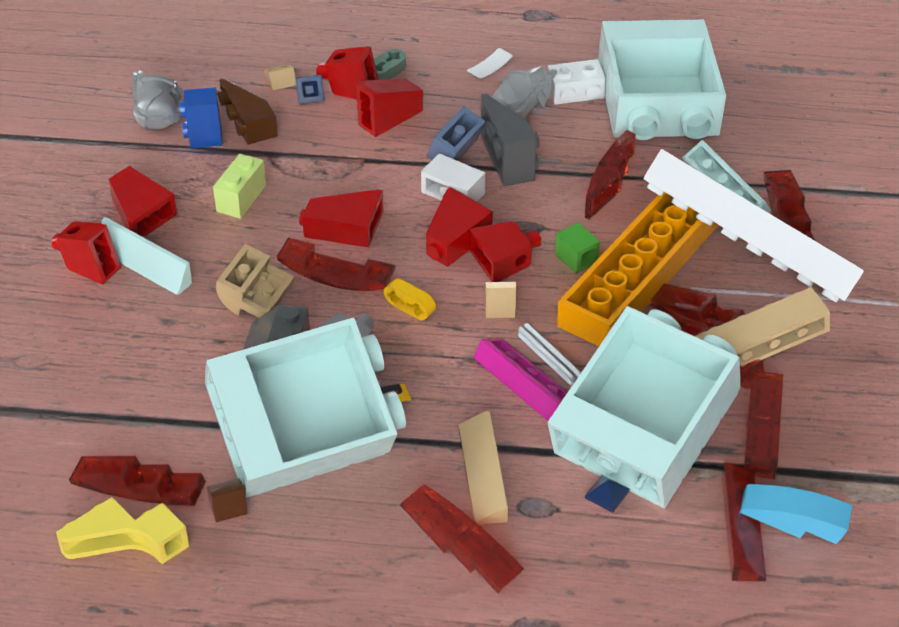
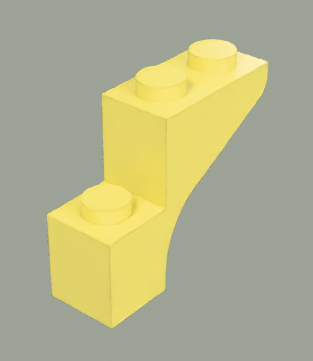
[56,497,189,564]

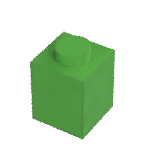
[555,223,600,274]

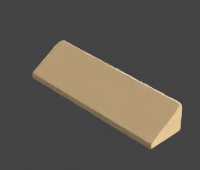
[459,410,508,525]

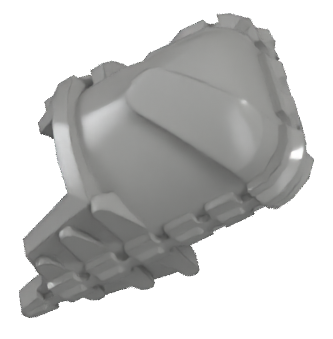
[492,67,557,120]
[132,70,182,130]

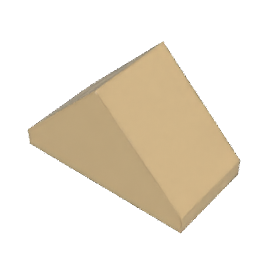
[484,282,516,318]

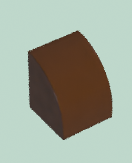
[207,478,248,522]

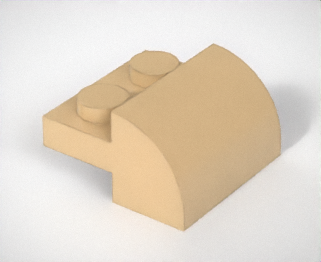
[216,244,295,318]

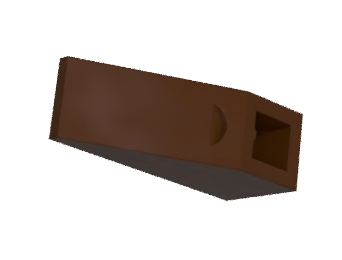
[217,78,278,145]

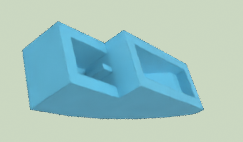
[739,484,852,544]

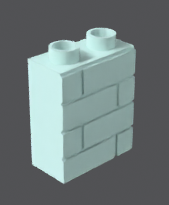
[598,19,726,140]
[547,306,741,509]
[205,317,406,498]

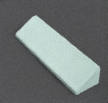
[682,140,771,213]
[101,217,192,295]

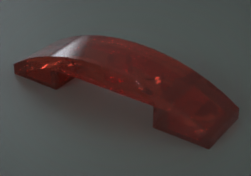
[277,237,396,291]

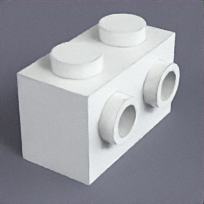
[547,59,606,105]

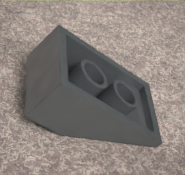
[481,94,540,186]

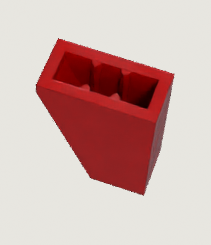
[356,78,423,137]
[108,166,177,237]
[426,187,493,267]
[299,189,384,248]

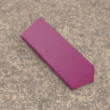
[474,338,568,421]

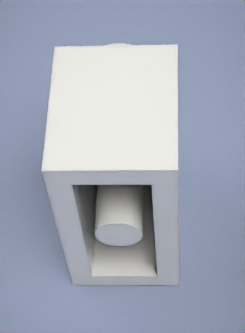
[421,153,485,202]

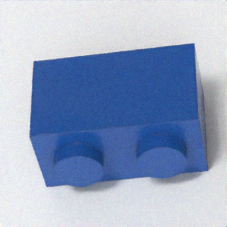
[179,87,222,148]

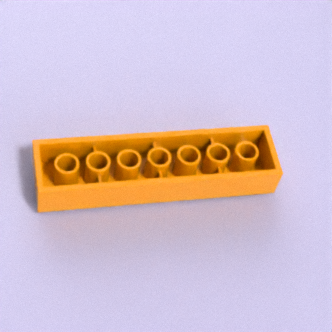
[557,192,719,347]

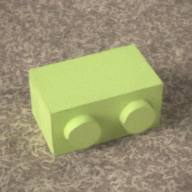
[213,153,266,219]

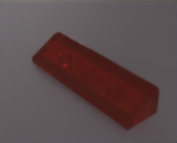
[722,462,766,581]

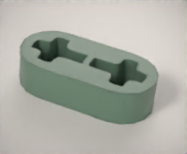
[374,49,406,80]

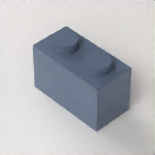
[427,106,486,161]

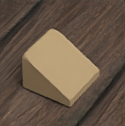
[264,64,296,90]

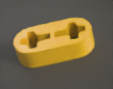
[383,278,436,321]

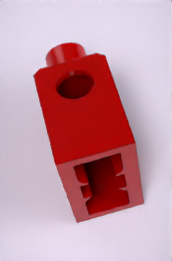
[316,46,379,100]
[52,221,121,284]
[469,221,541,282]

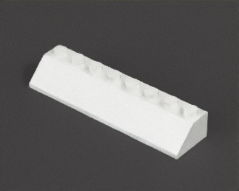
[643,149,864,303]

